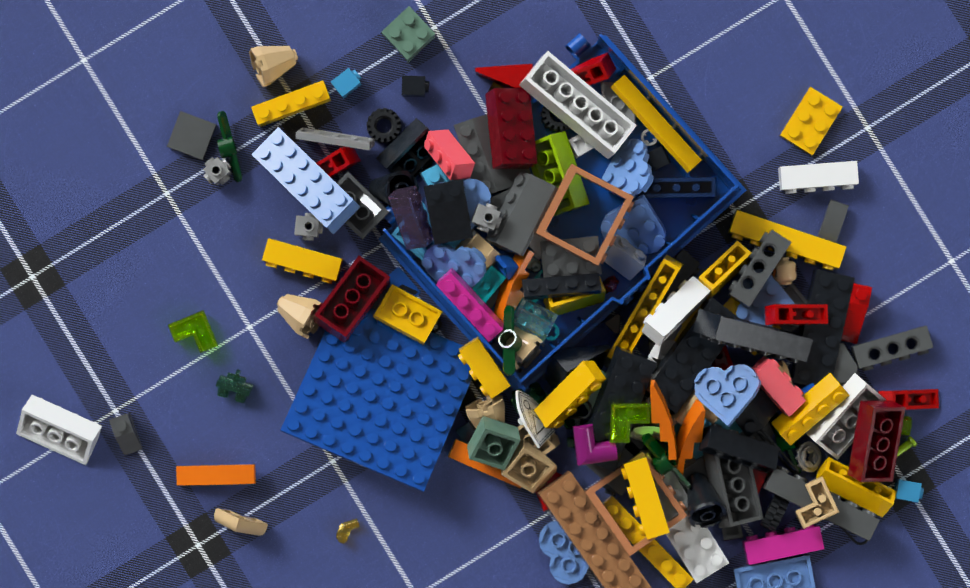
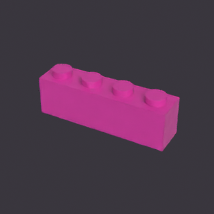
[436,268,504,342]
[742,524,824,565]

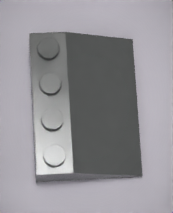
[454,114,531,195]

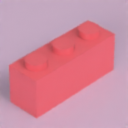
[424,129,475,181]
[752,356,806,417]

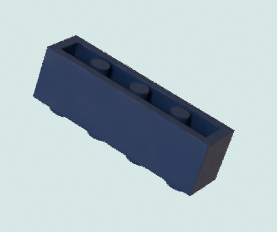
[638,177,717,198]

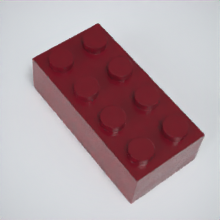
[485,88,538,169]
[313,256,390,343]
[848,400,906,482]

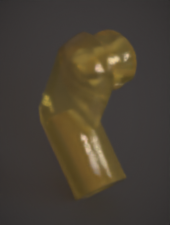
[336,518,360,544]

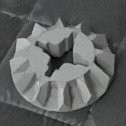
[795,442,821,472]

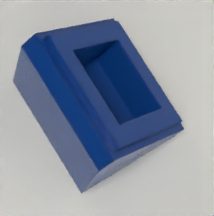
[495,255,519,280]

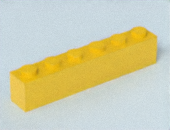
[728,210,846,271]
[607,254,683,359]
[603,495,694,588]

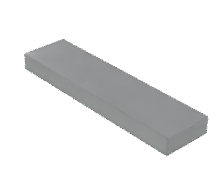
[295,127,375,150]

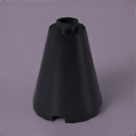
[369,170,419,209]
[687,472,727,528]

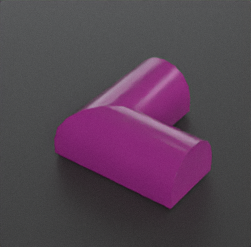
[573,424,618,466]

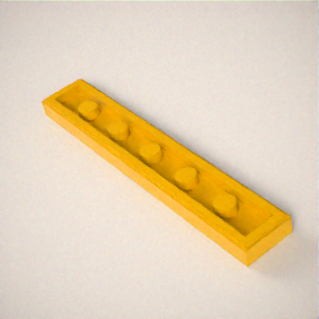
[610,75,702,173]

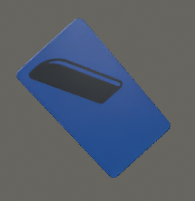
[388,267,420,297]

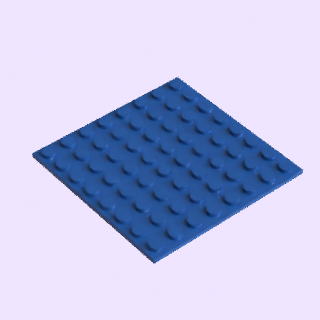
[280,308,472,492]

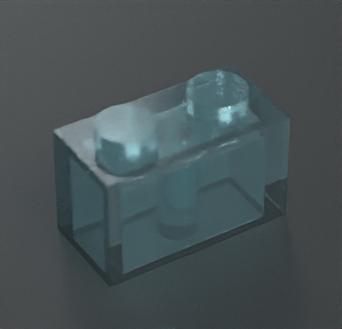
[514,298,558,341]

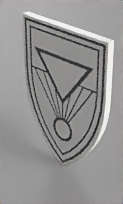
[516,390,555,448]

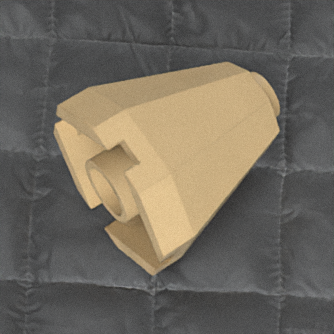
[249,46,298,87]
[277,294,323,339]
[496,326,545,373]
[466,395,505,428]

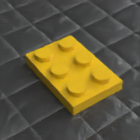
[780,87,842,156]
[373,284,442,345]

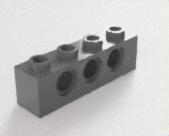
[728,230,791,308]
[850,326,933,371]

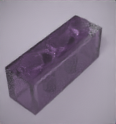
[388,186,434,250]

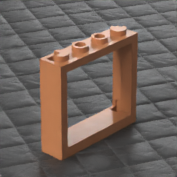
[535,164,634,266]
[585,451,687,556]

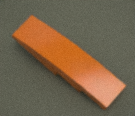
[494,249,535,323]
[650,380,677,460]
[675,400,705,475]
[448,439,521,489]
[176,464,256,485]

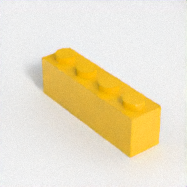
[251,81,331,127]
[262,238,343,284]
[534,361,606,429]
[771,373,850,446]
[621,457,670,540]
[816,457,896,518]

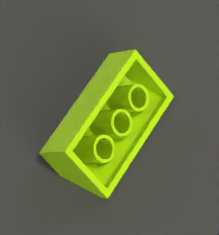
[531,131,590,217]

